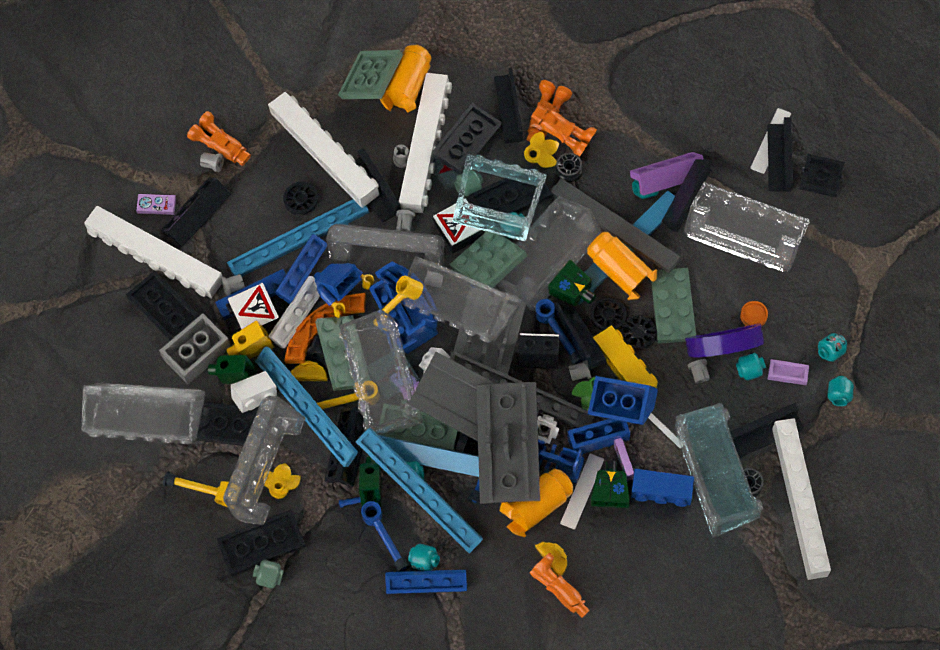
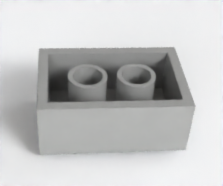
[159,313,231,384]

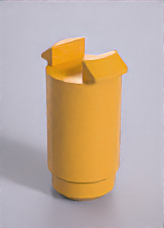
[380,45,431,113]
[587,232,657,301]
[499,469,573,537]

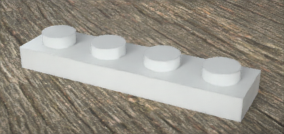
[268,276,320,349]

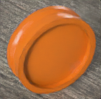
[740,301,768,327]

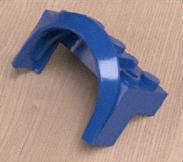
[369,261,439,354]

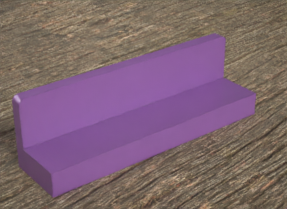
[630,152,703,195]

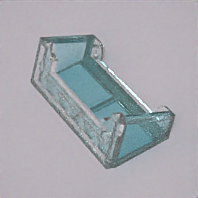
[675,403,763,537]

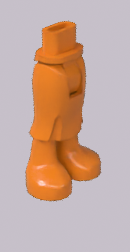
[526,80,573,142]
[531,105,597,157]
[187,111,251,166]
[529,553,590,618]

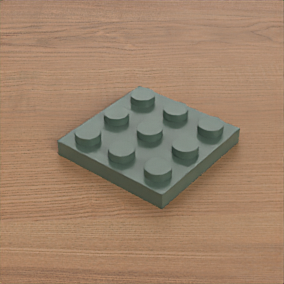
[338,50,403,99]
[450,228,527,291]

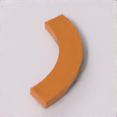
[284,293,366,364]

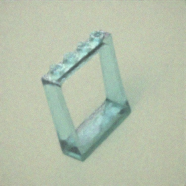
[452,154,547,241]

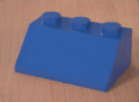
[588,376,658,425]

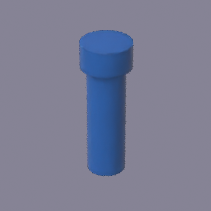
[339,497,361,508]

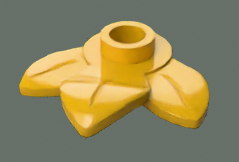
[524,132,559,168]
[262,463,301,499]

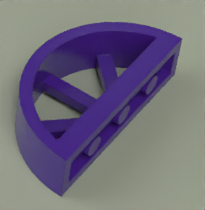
[685,323,764,357]

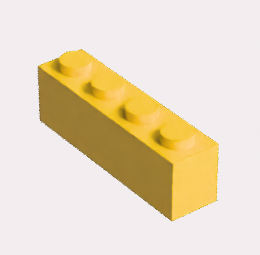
[593,325,658,388]

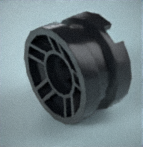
[556,153,582,182]
[734,468,764,499]

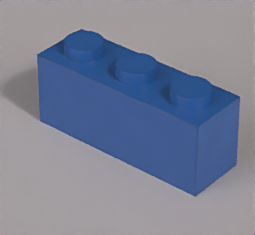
[567,419,630,454]
[631,469,694,507]

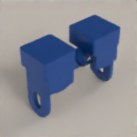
[538,439,584,483]

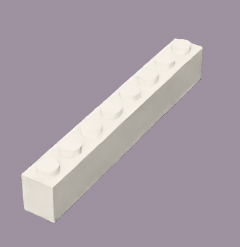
[399,73,452,213]
[268,92,379,208]
[84,206,223,299]
[772,418,831,580]

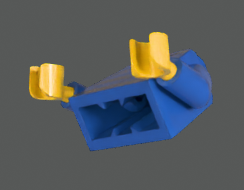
[314,263,374,318]

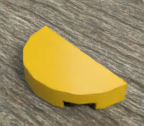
[291,361,328,381]
[535,542,567,576]

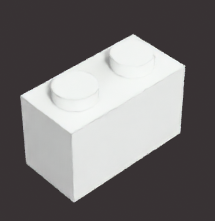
[231,371,277,413]

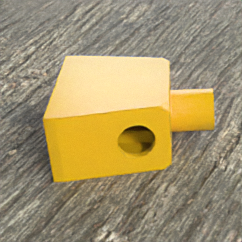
[226,320,274,359]

